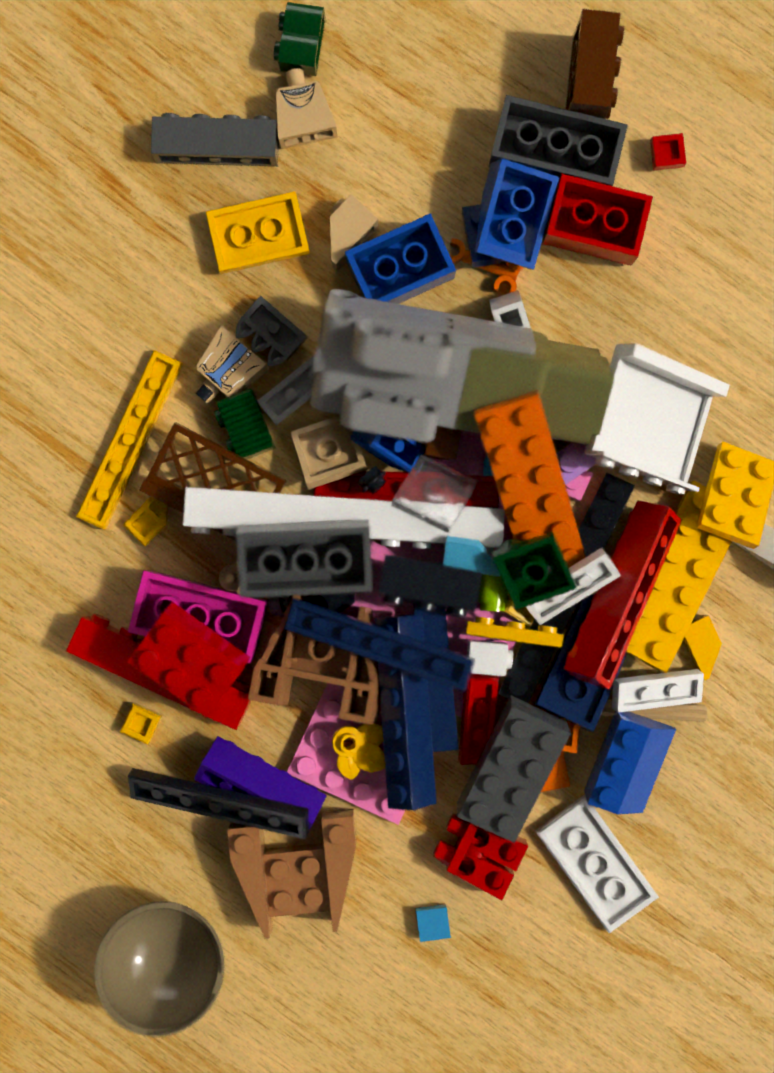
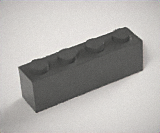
[151,113,279,167]

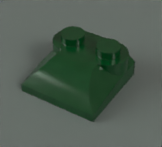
[492,533,577,610]

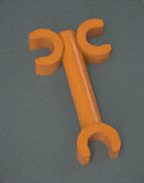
[449,238,524,293]

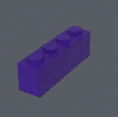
[194,736,327,830]

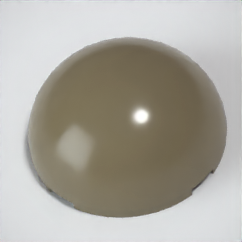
[94,901,224,1037]

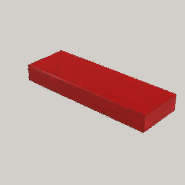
[458,674,499,765]

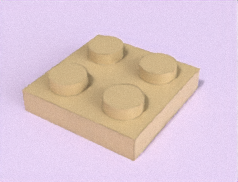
[291,415,368,489]

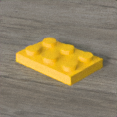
[206,191,310,274]
[696,441,774,549]

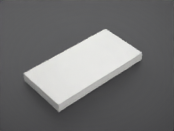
[535,795,659,933]

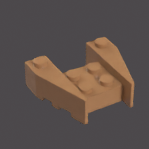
[248,595,381,725]
[227,809,357,939]

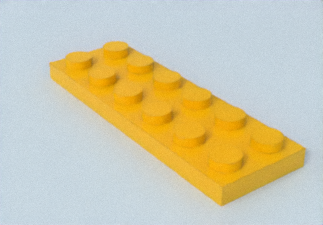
[625,480,732,673]

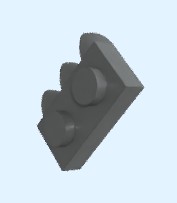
[236,296,308,366]

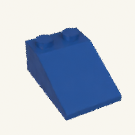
[475,158,560,270]

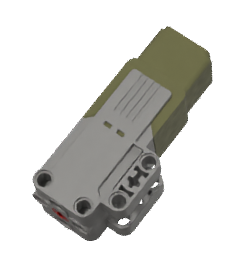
[310,289,614,445]

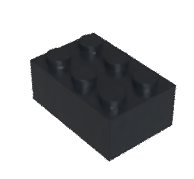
[378,554,482,618]

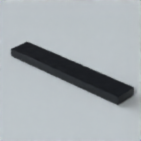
[128,768,309,839]

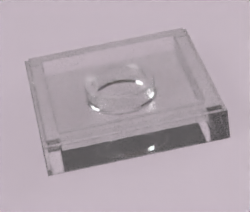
[392,454,478,533]

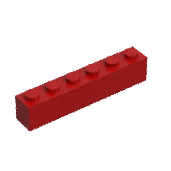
[564,500,682,690]
[66,613,252,730]

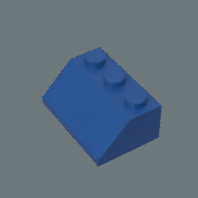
[584,711,676,815]

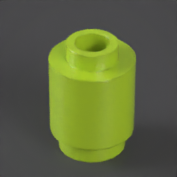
[477,574,509,611]

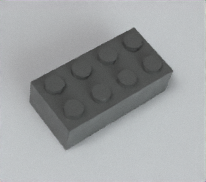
[488,95,628,186]
[236,520,372,598]
[457,695,571,843]

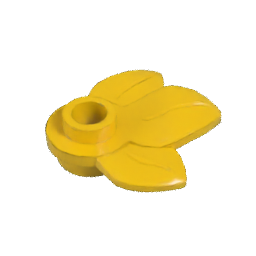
[332,723,385,780]

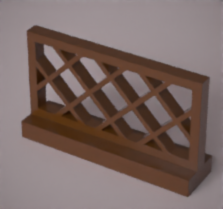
[139,422,286,542]

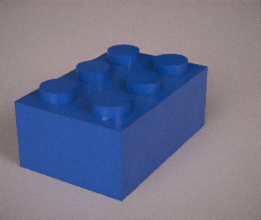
[345,213,456,304]

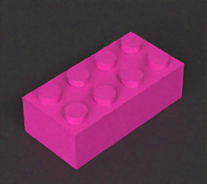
[128,570,268,663]

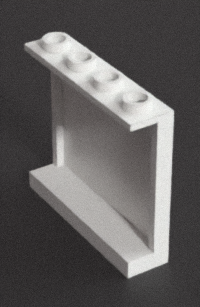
[584,344,730,495]

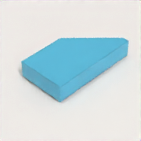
[443,536,501,576]

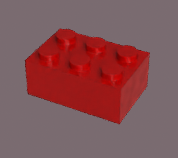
[542,174,653,266]
[127,601,250,718]

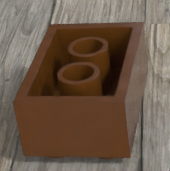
[565,9,624,119]

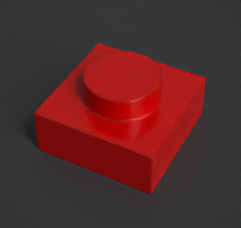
[650,133,687,171]

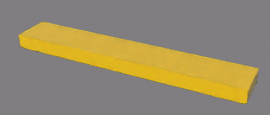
[76,350,183,530]

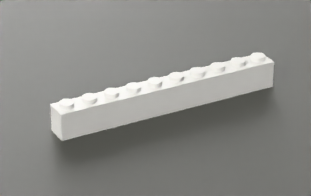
[183,487,505,553]

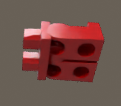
[433,813,528,901]

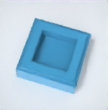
[416,904,451,942]

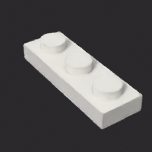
[526,548,621,625]
[612,669,704,713]

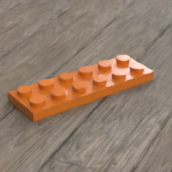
[474,391,586,568]

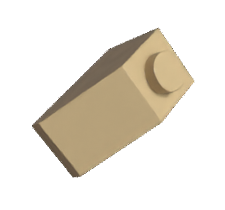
[330,194,379,271]

